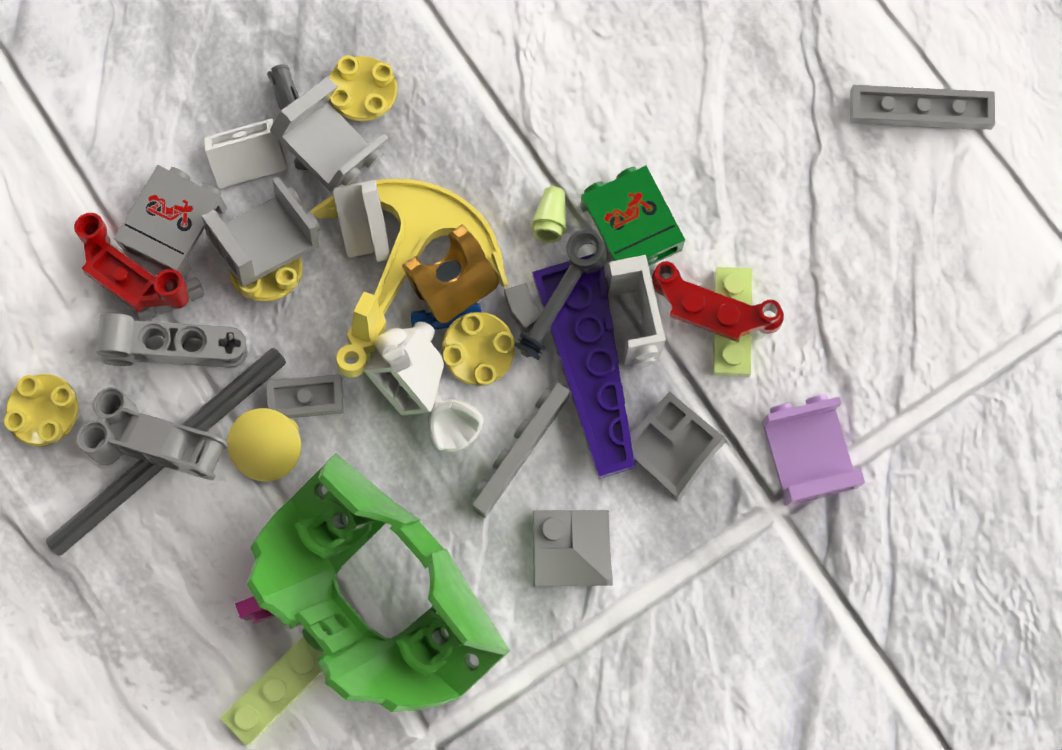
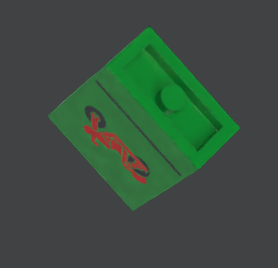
[580,165,685,266]

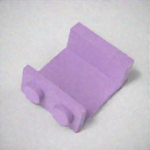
[762,394,865,506]

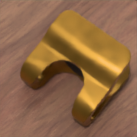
[402,224,499,323]

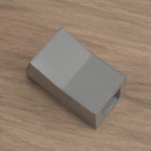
[504,283,542,334]

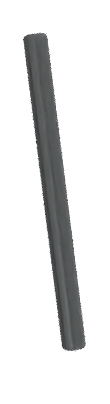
[46,348,286,556]

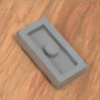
[266,374,344,418]

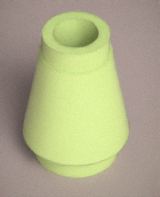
[531,186,566,243]

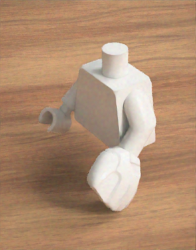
[363,322,483,452]

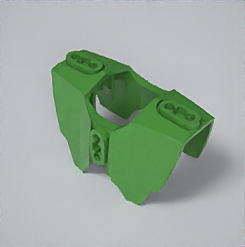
[247,453,510,712]

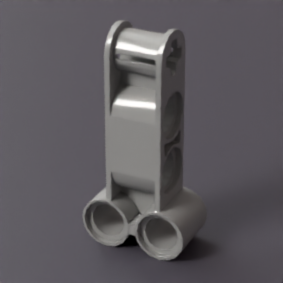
[96,313,248,368]
[76,387,229,480]

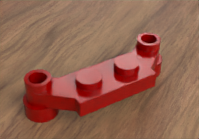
[74,213,189,313]
[652,261,784,343]

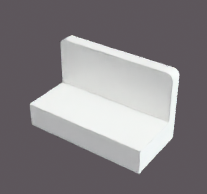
[204,118,287,188]
[333,180,391,262]

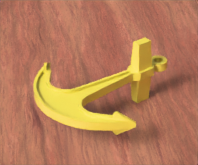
[310,179,508,378]

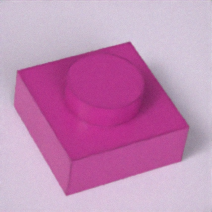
[235,596,275,624]

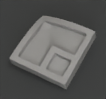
[630,391,726,501]
[533,510,613,587]

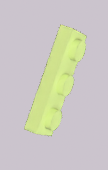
[713,267,752,377]
[220,636,323,746]

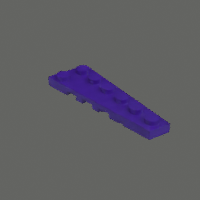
[532,253,635,479]

